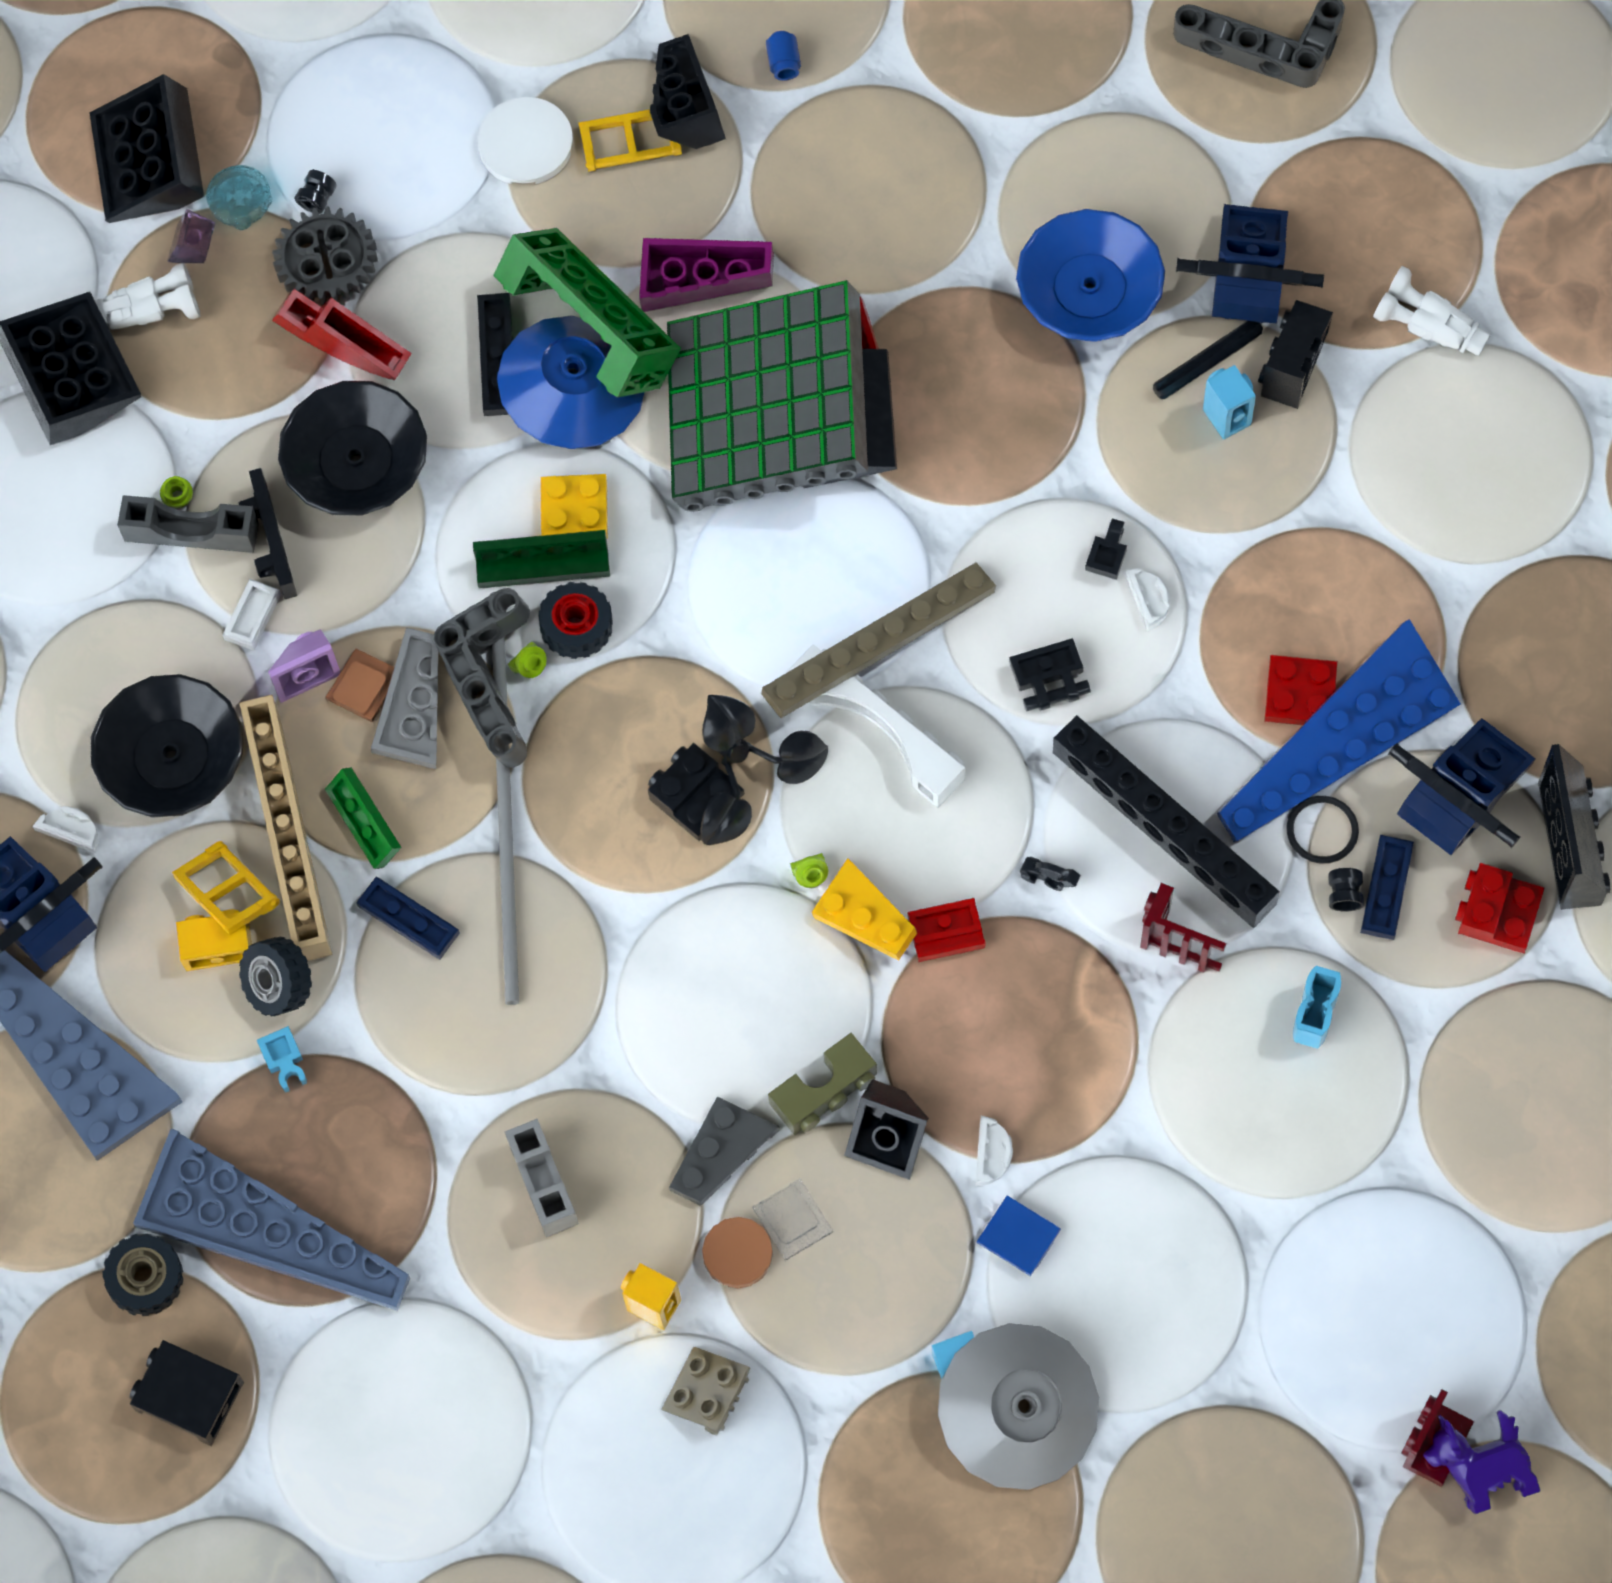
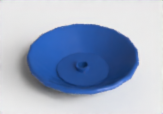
[1016,209,1165,342]
[497,316,644,449]

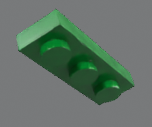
[325,767,402,869]

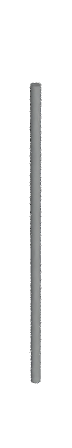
[490,592,519,1005]

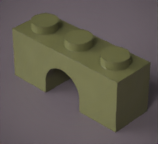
[768,1033,877,1136]

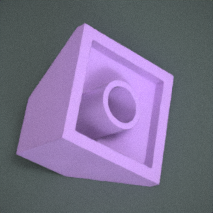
[268,629,341,703]

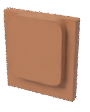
[325,648,395,722]

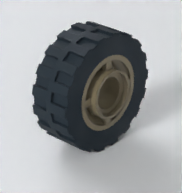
[102,1234,184,1316]

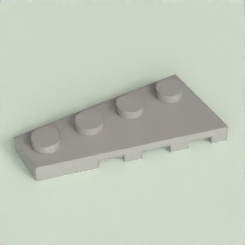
[371,627,438,769]

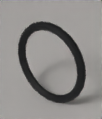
[1286,796,1359,863]

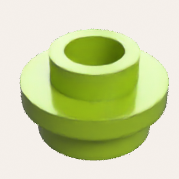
[160,476,193,509]

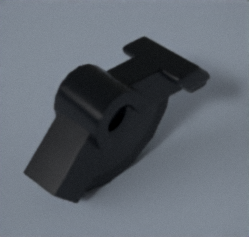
[1020,857,1081,891]

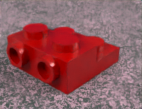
[1455,863,1545,954]

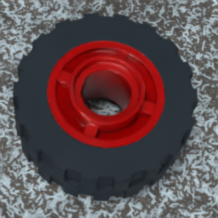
[538,582,613,659]

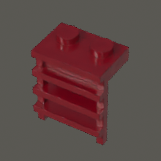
[1140,883,1227,973]

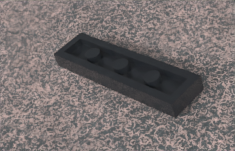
[477,293,513,416]

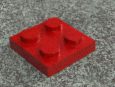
[1264,655,1338,725]

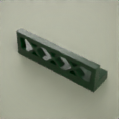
[473,530,610,588]

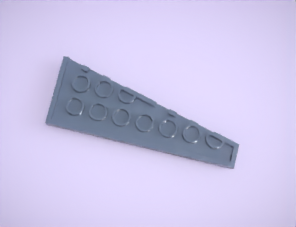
[0,950,182,1161]
[133,1129,410,1311]

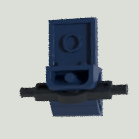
[1176,204,1324,324]
[1388,718,1536,855]
[0,836,103,972]

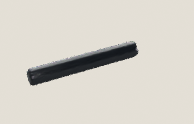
[1153,321,1263,399]

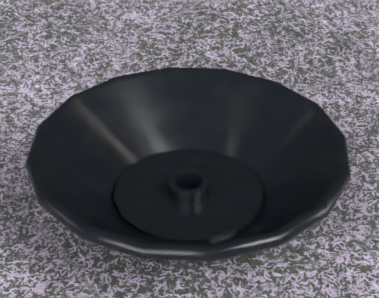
[278,381,427,516]
[91,674,243,818]

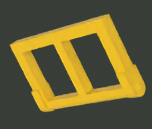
[578,109,682,172]
[172,841,280,935]

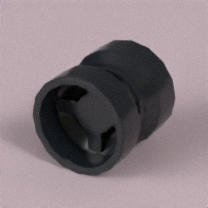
[294,169,337,214]
[1328,868,1364,912]

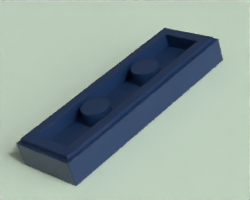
[1360,835,1414,940]
[356,876,460,960]

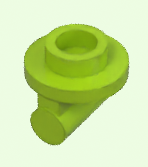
[507,642,547,678]
[790,853,829,888]

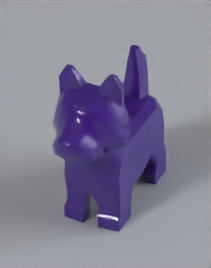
[1423,1410,1541,1514]

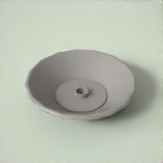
[938,1323,1099,1490]

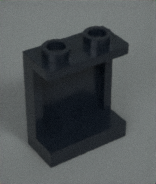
[129,1340,244,1446]

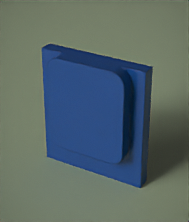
[977,1195,1061,1277]

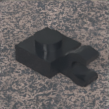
[1085,518,1127,580]

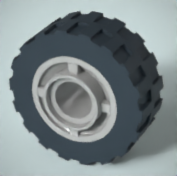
[239,936,312,1017]

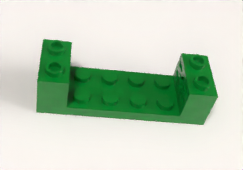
[493,228,681,398]

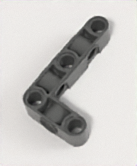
[1173,0,1345,88]
[434,588,530,767]

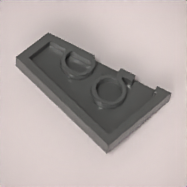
[669,1097,780,1206]

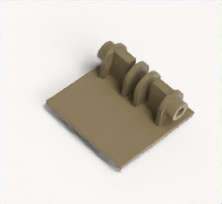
[661,1347,751,1436]

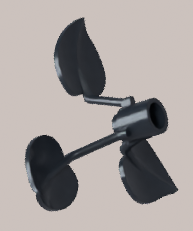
[700,695,828,845]

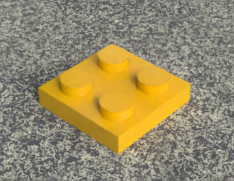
[541,474,608,539]

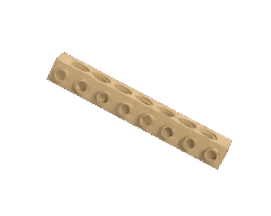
[240,695,333,961]

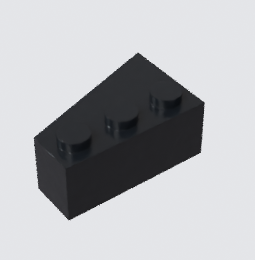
[1258,300,1333,409]

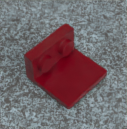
[1401,1389,1474,1487]

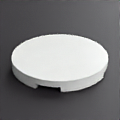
[477,97,573,184]

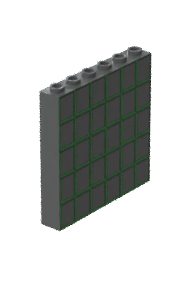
[667,280,868,512]

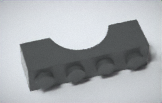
[117,495,259,553]

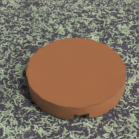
[702,1217,773,1289]

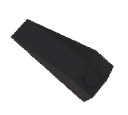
[650,34,726,149]

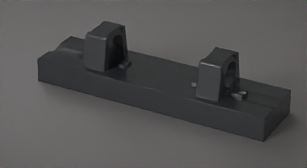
[238,468,297,599]

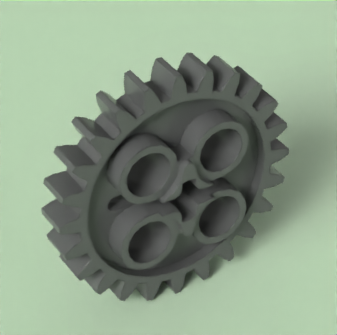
[272,206,378,306]

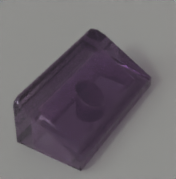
[167,209,215,264]

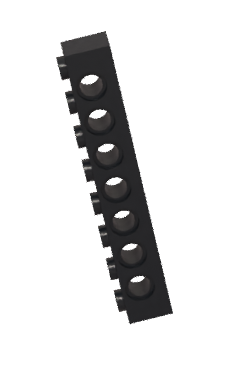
[1052,715,1280,929]

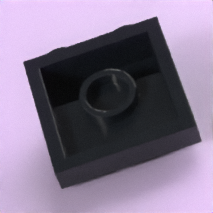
[648,743,745,841]

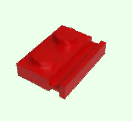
[907,898,986,962]

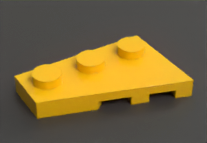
[811,858,917,961]

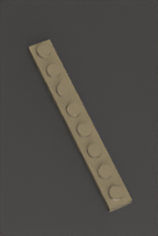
[761,562,996,718]

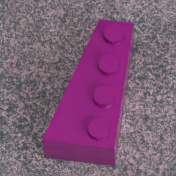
[639,238,774,312]

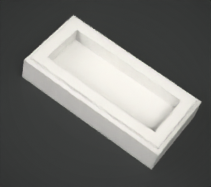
[222,579,281,651]

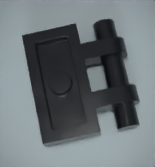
[1009,638,1091,711]

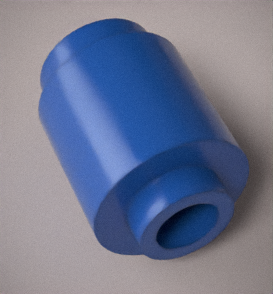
[766,31,801,81]

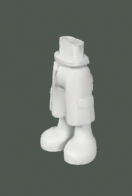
[96,263,201,330]
[1373,266,1491,356]

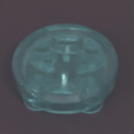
[206,165,272,230]

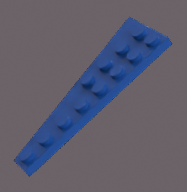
[1216,619,1461,842]

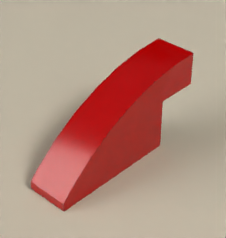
[272,289,412,380]

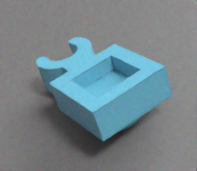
[257,1026,307,1092]

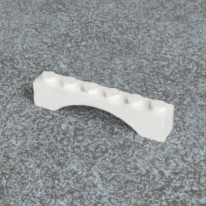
[786,644,965,808]

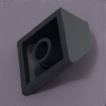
[844,1079,929,1180]

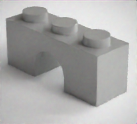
[505,1119,579,1237]

